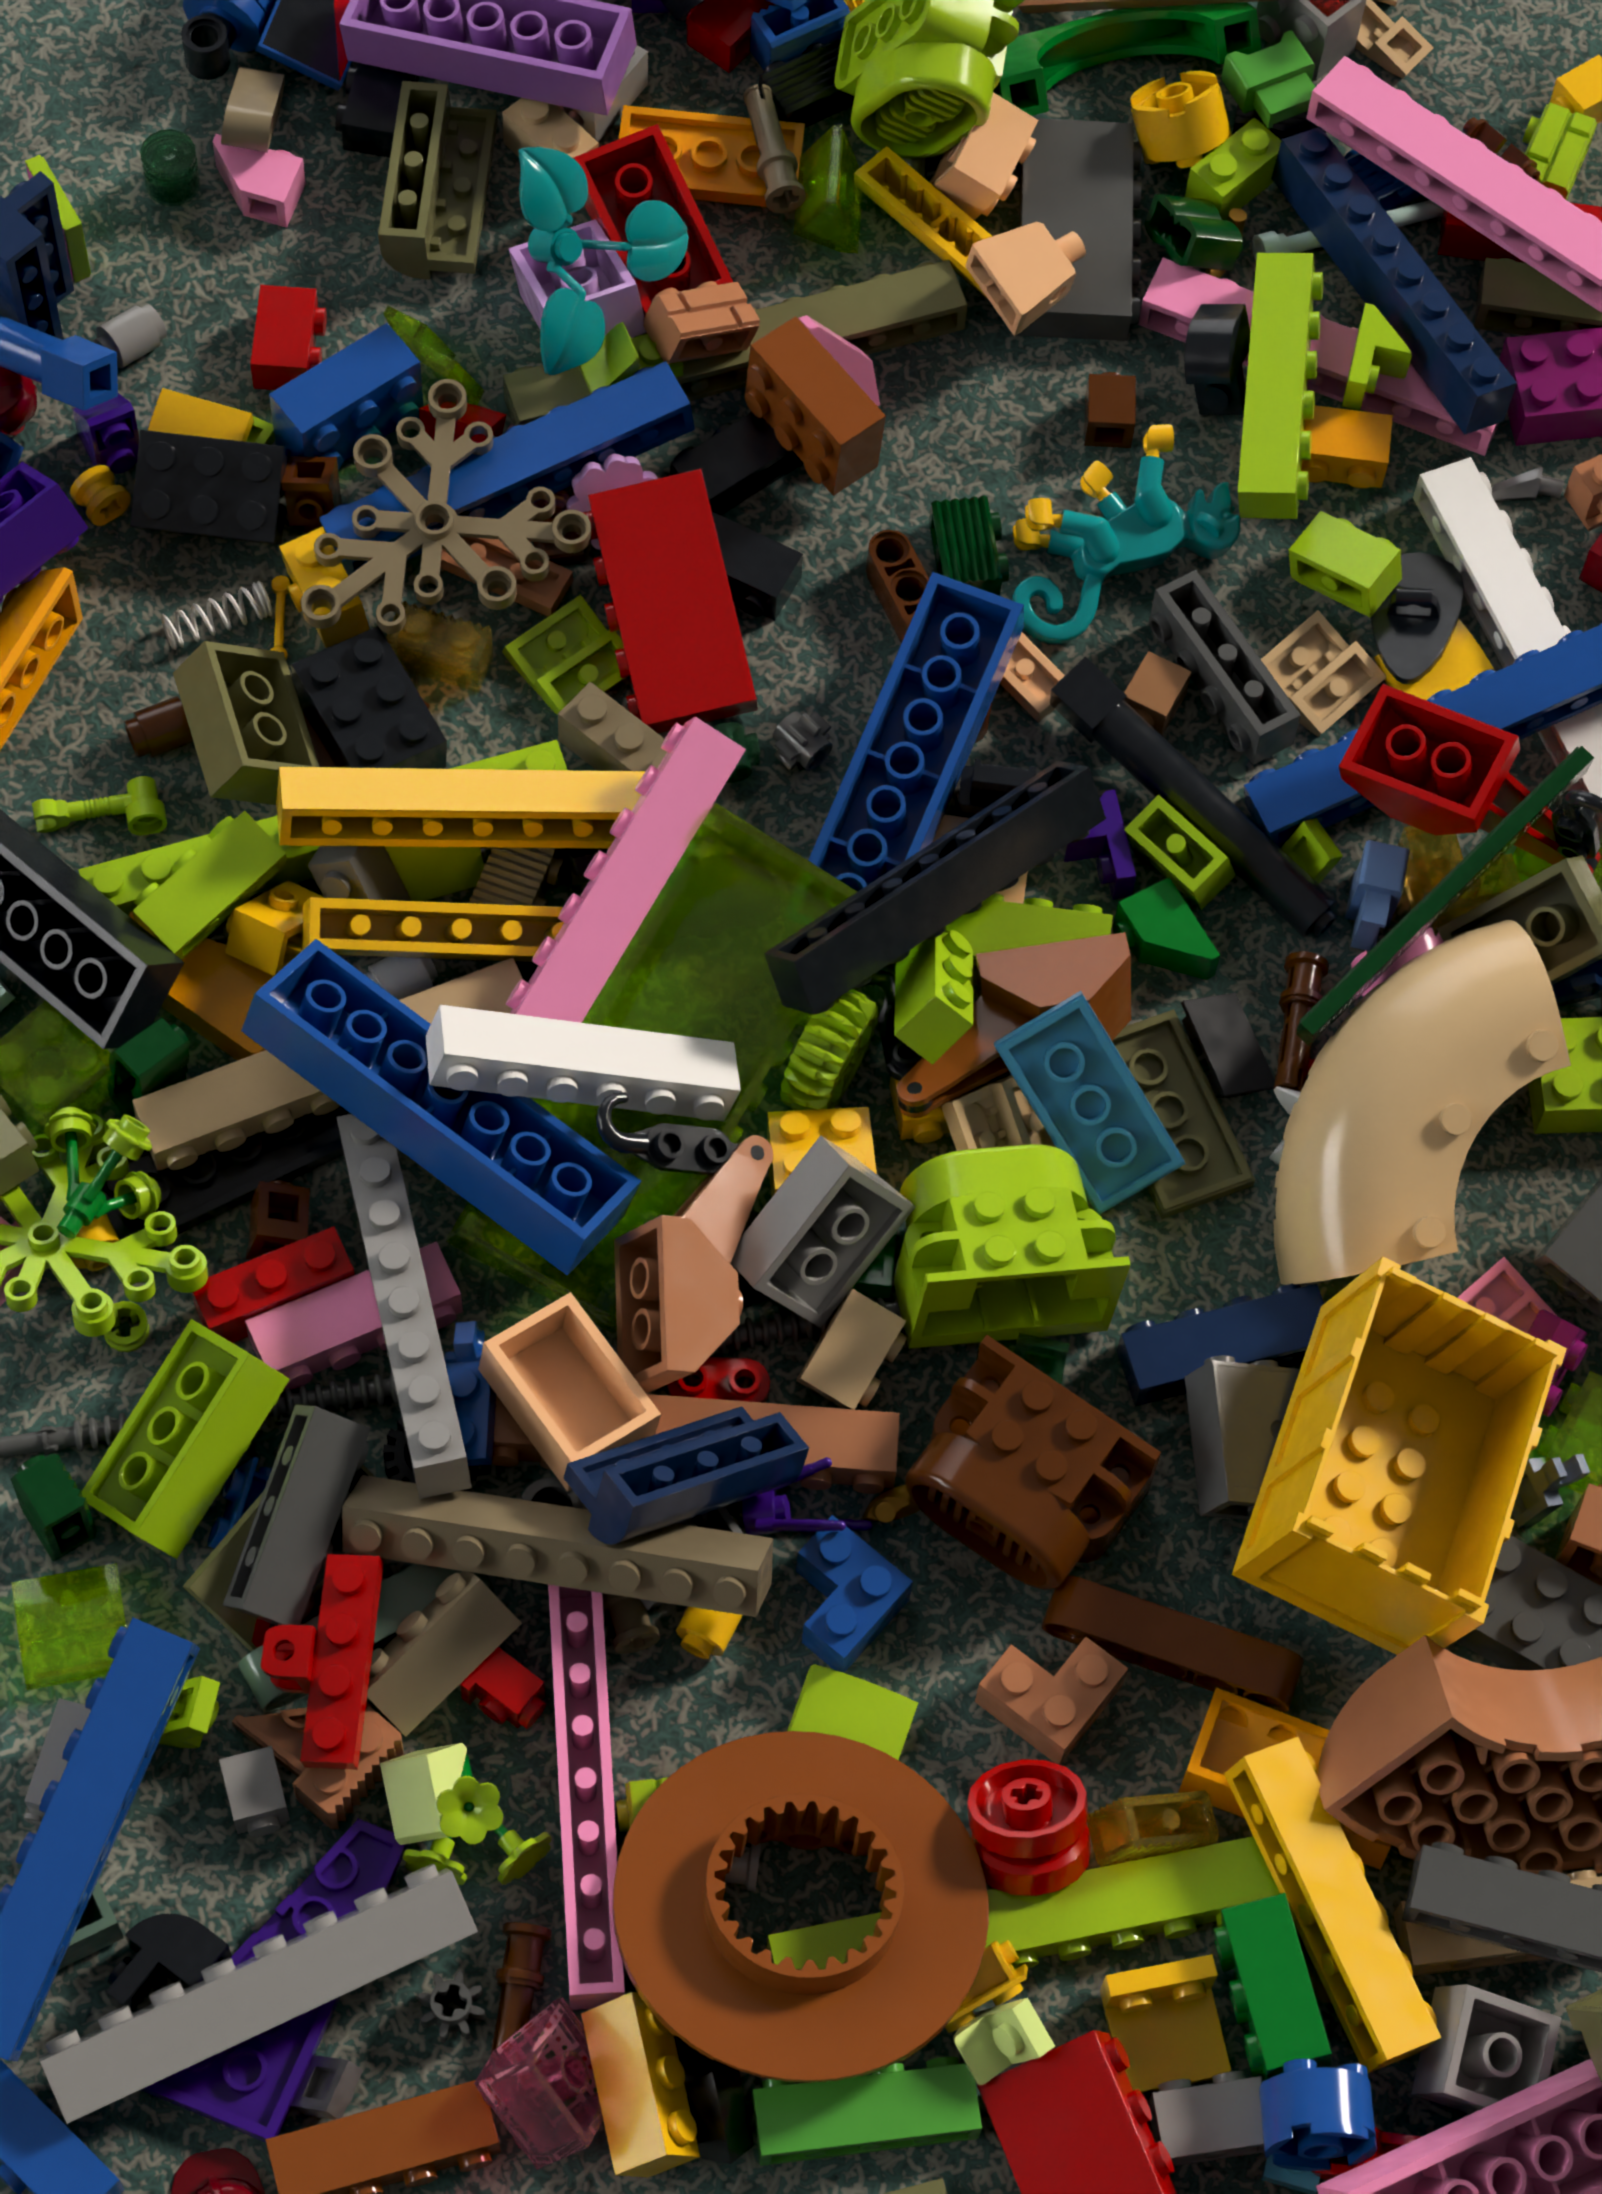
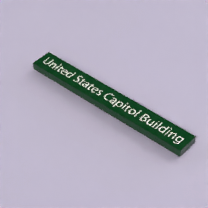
[1296,746,1594,1046]

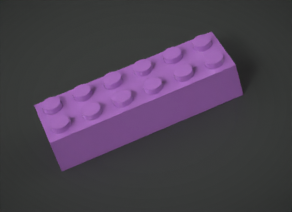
[339,0,637,116]

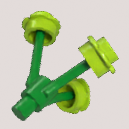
[44,1107,161,1239]

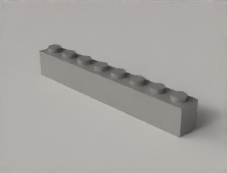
[336,1114,472,1499]
[39,1864,478,2124]

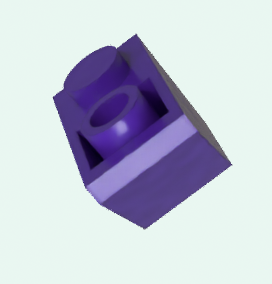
[72,393,139,474]

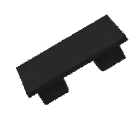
[1181,993,1275,1098]

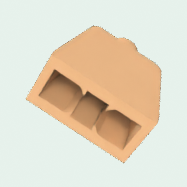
[965,221,1086,336]

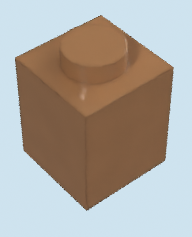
[1124,651,1191,736]

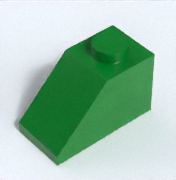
[1112,877,1220,980]

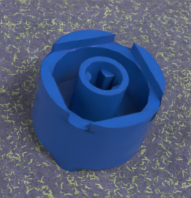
[1259,2059,1377,2171]

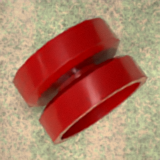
[967,1759,1091,1896]

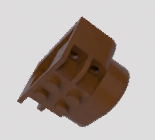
[905,1335,1161,1590]

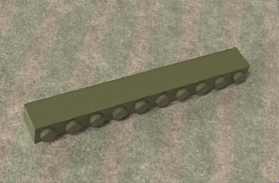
[503,260,968,426]

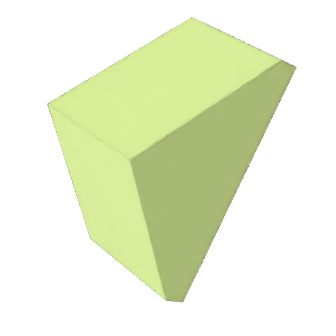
[380,1743,467,1845]

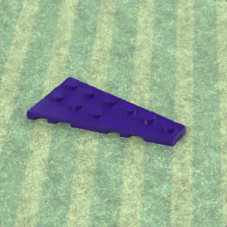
[141,1818,409,2142]

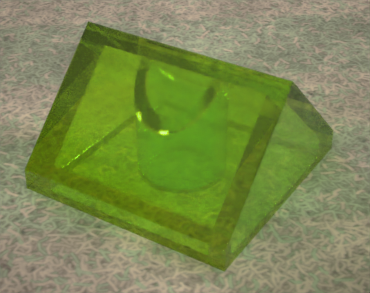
[794,125,863,254]

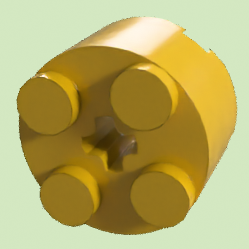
[1130,71,1232,168]

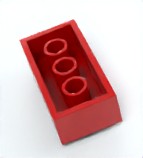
[573,124,733,334]

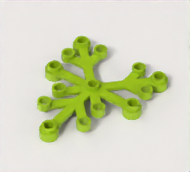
[0,1113,208,1337]

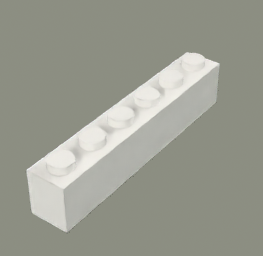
[425,1005,741,1121]

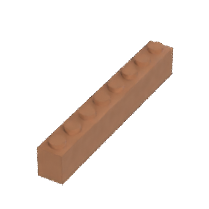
[492,1394,900,1494]

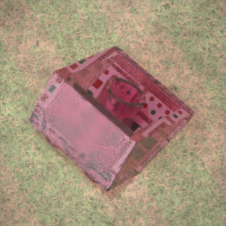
[474,1997,603,2169]

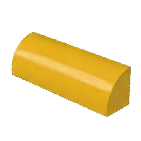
[854,146,992,299]

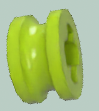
[104,1301,150,1352]

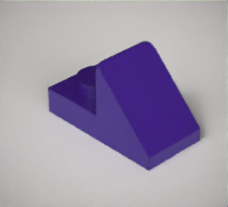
[1064,789,1136,900]

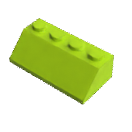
[81,1319,290,1559]

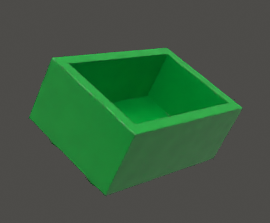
[1214,1893,1332,2081]

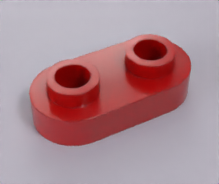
[667,1357,770,1403]

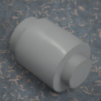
[94,304,167,369]

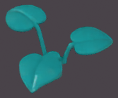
[518,147,689,375]

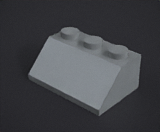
[731,1135,916,1328]

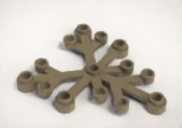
[301,379,591,634]

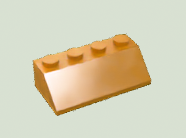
[0,567,83,751]

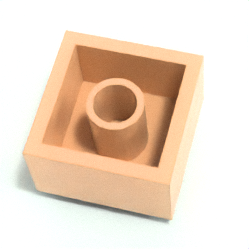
[930,92,1039,220]

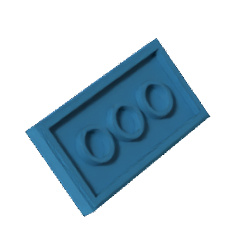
[994,991,1186,1215]

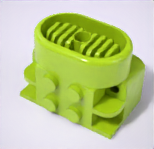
[834,0,1025,158]
[894,1144,1131,1349]

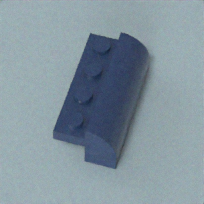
[0,171,74,340]
[564,1406,809,1545]

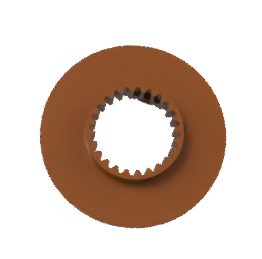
[612,1731,989,2083]

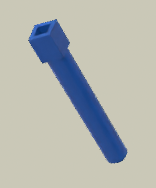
[0,315,118,411]

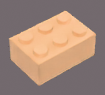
[478,1292,661,1492]

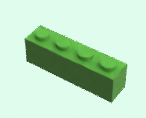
[752,2057,982,2166]

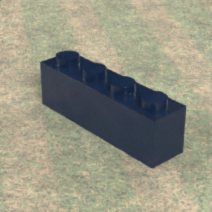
[1117,1283,1324,1407]

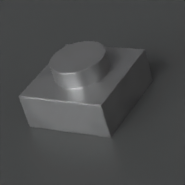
[291,2055,363,2120]

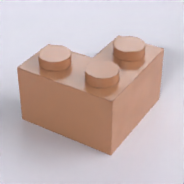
[975,1636,1128,1765]

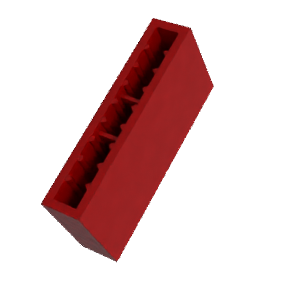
[583,469,758,733]
[977,2030,1177,2194]

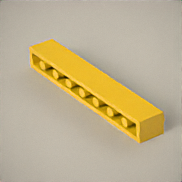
[276,767,645,849]

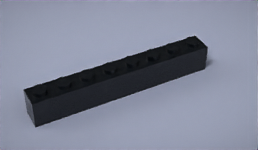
[764,761,1106,1015]

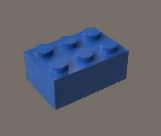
[269,323,424,469]

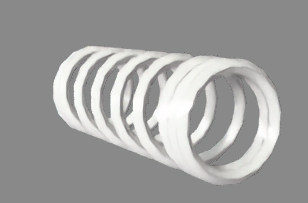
[161,581,273,650]

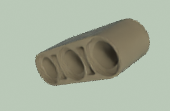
[221,66,285,153]

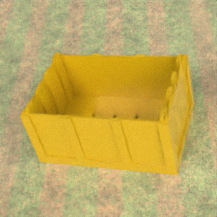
[1231,1256,1567,1655]

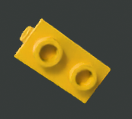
[945,1940,1028,2033]

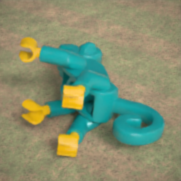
[1011,424,1241,645]

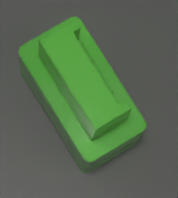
[1221,30,1315,129]

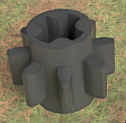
[773,711,833,771]
[418,1971,486,2043]

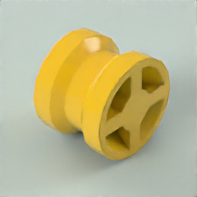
[70,465,131,526]

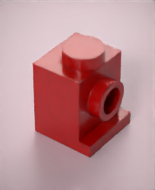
[460,1647,546,1729]

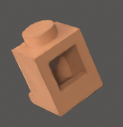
[1564,454,1602,531]

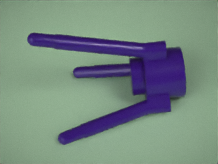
[742,1457,873,1535]

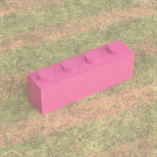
[245,1241,463,1390]

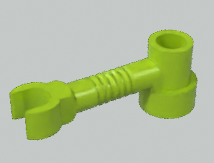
[32,776,167,836]

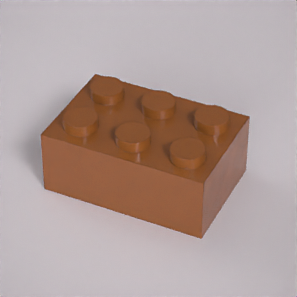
[745,316,886,496]

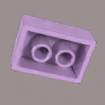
[508,219,646,338]

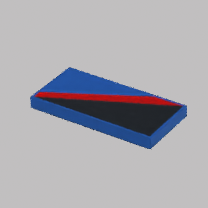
[255,0,352,91]

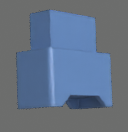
[1345,840,1410,951]

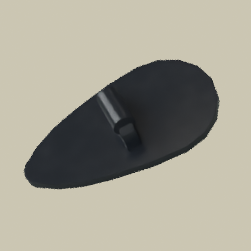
[1370,552,1464,684]

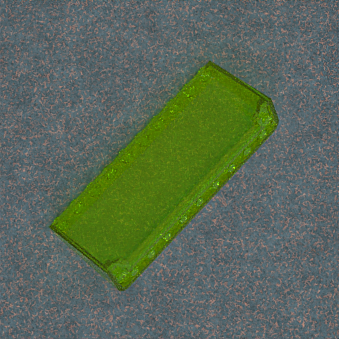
[446,802,857,1333]

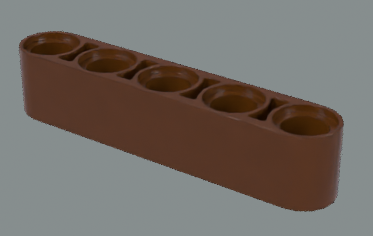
[866,529,992,743]
[1042,1575,1304,1713]

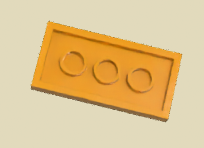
[619,105,805,210]

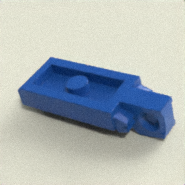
[444,1321,496,1466]

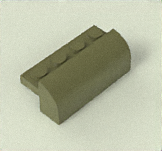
[378,81,498,280]

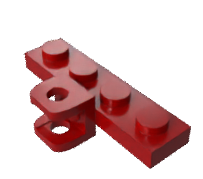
[261,1554,384,1770]

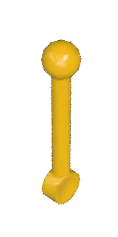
[270,575,291,659]

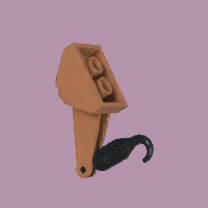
[596,1093,773,1394]

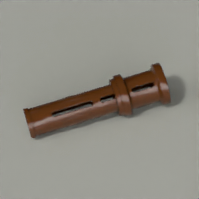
[1273,951,1329,1092]
[485,1922,552,2095]

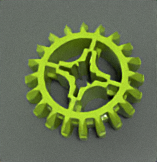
[780,989,879,1110]

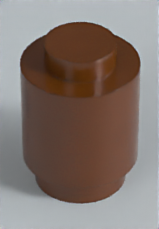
[124,696,193,758]

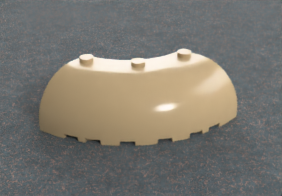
[1273,920,1571,1285]

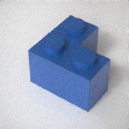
[796,1515,913,1673]

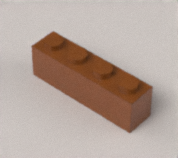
[265,2078,501,2194]

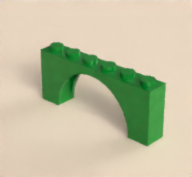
[993,2,1262,116]

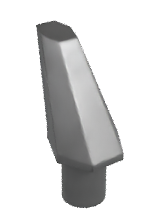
[1492,467,1564,501]

